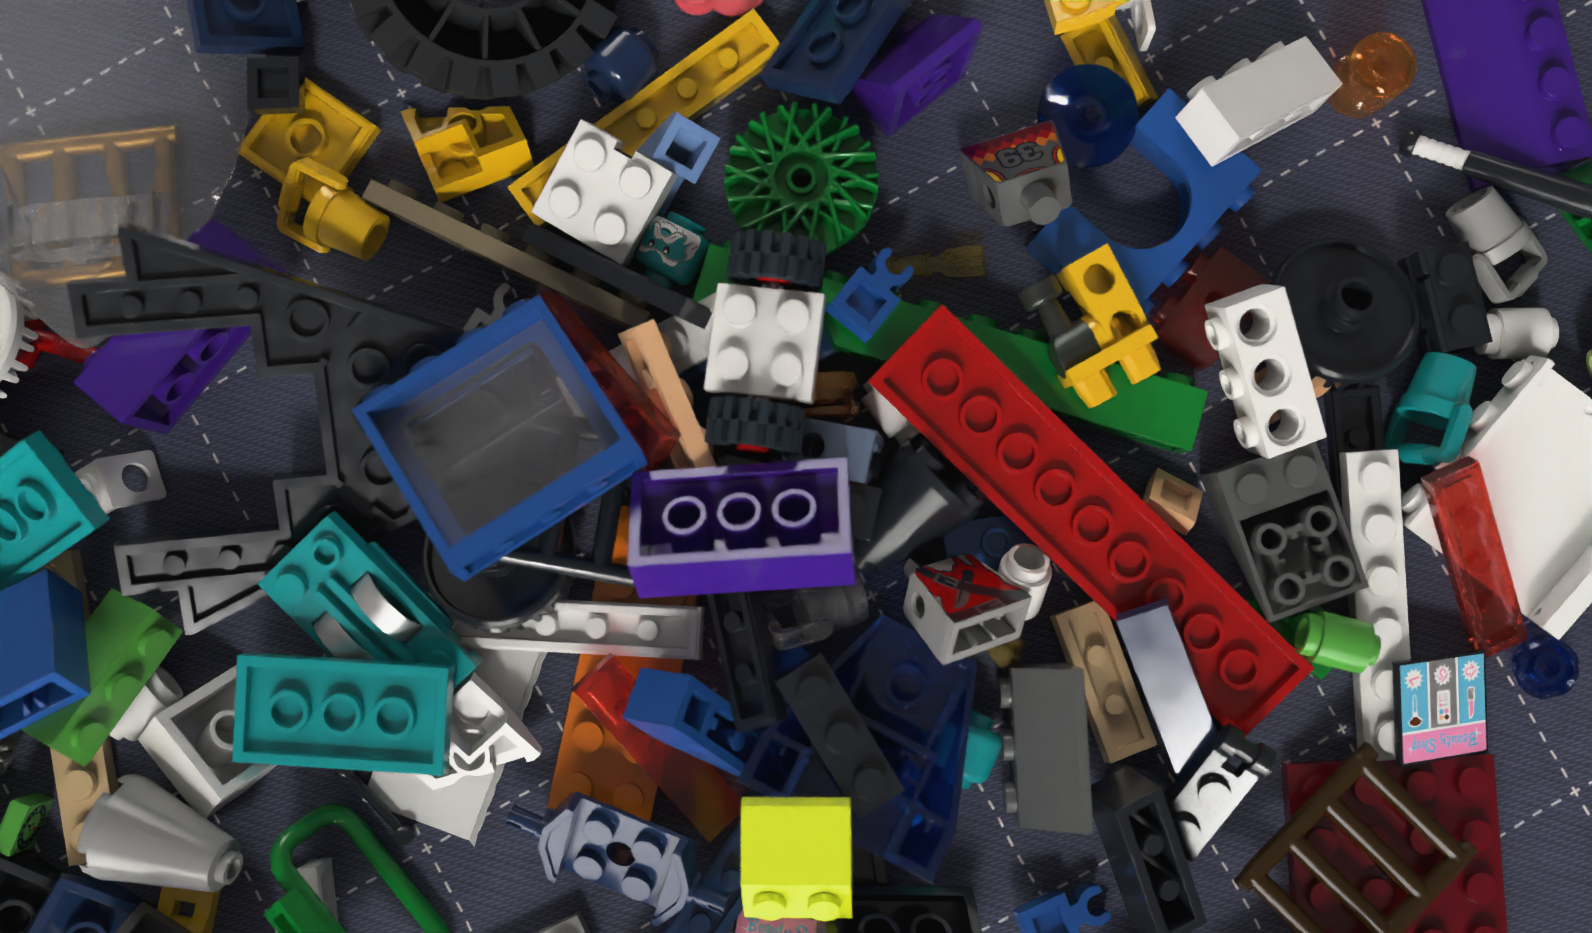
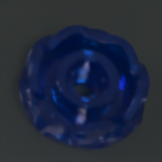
[1511,634,1579,699]

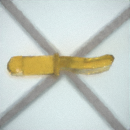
[885,245,986,277]

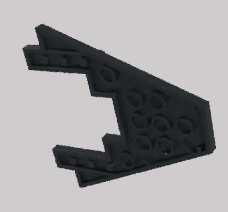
[67,224,539,635]

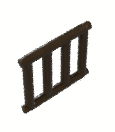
[1234,742,1478,933]

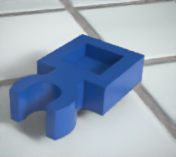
[825,247,914,343]
[1012,882,1112,933]

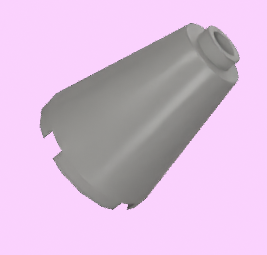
[78,773,243,892]

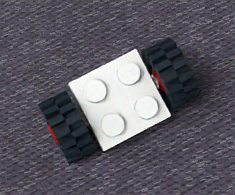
[704,229,827,455]

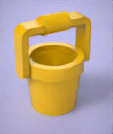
[277,157,390,261]

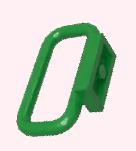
[263,804,450,933]

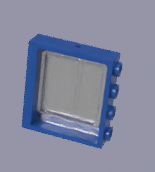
[352,295,648,582]

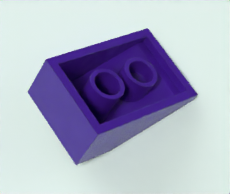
[850,14,983,138]

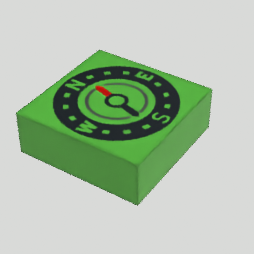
[0,792,54,856]

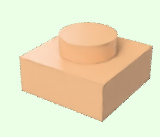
[1143,468,1203,536]

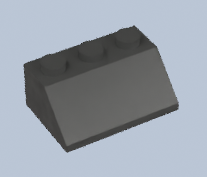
[997,662,1093,835]

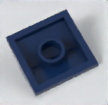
[26,873,157,933]

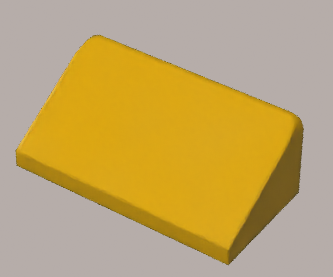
[1060,15,1158,124]

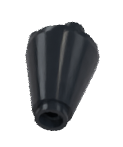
[854,433,983,575]

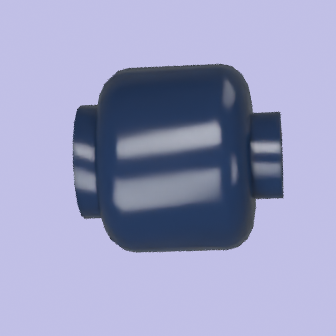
[584,26,659,103]

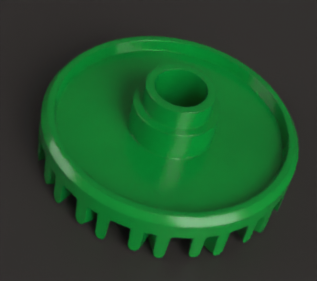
[724,102,879,255]

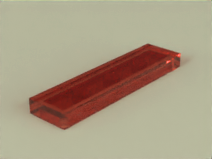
[536,290,681,471]
[1421,456,1528,659]
[571,653,741,843]

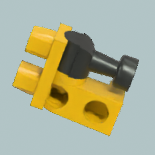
[1018,243,1161,409]

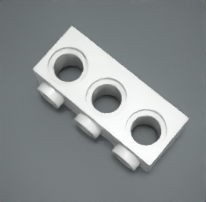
[1205,284,1327,459]

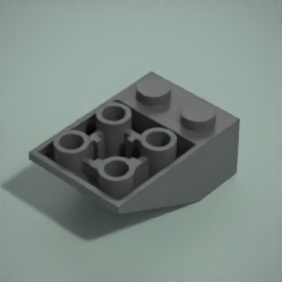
[1200,441,1369,622]

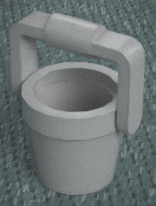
[1445,186,1547,304]

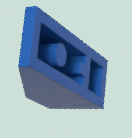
[622,667,774,783]

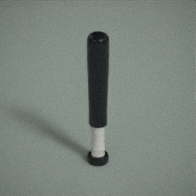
[1399,127,1592,220]

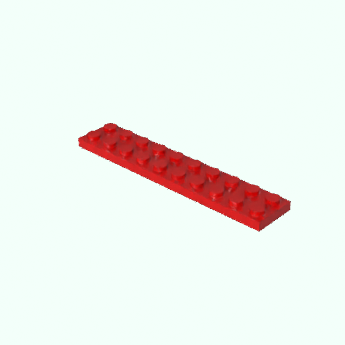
[867,304,1314,737]

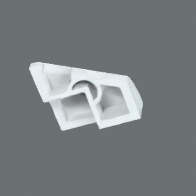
[415,671,542,790]

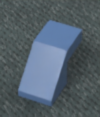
[636,111,721,216]

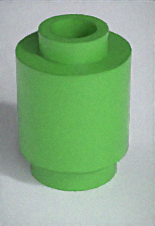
[1294,610,1381,674]

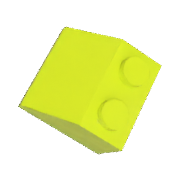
[741,797,853,921]

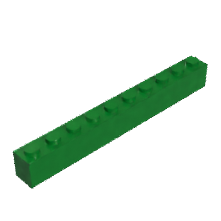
[693,241,1209,454]

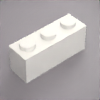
[1175,36,1343,167]

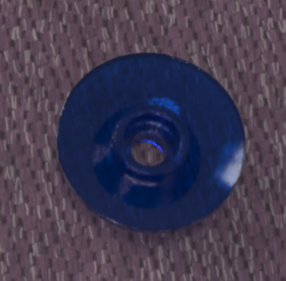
[1037,64,1138,168]

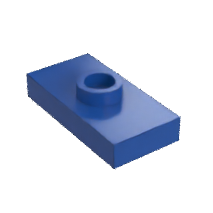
[942,515,1051,569]

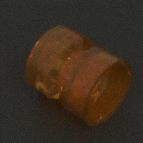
[1328,32,1417,118]

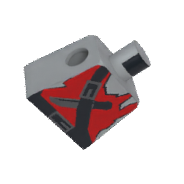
[903,551,1032,665]

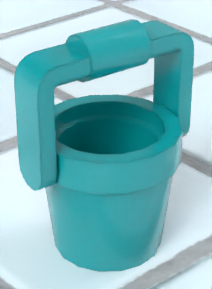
[1384,352,1477,465]

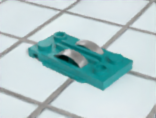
[257,511,483,689]

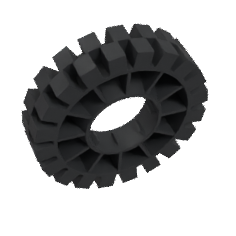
[345,0,621,100]

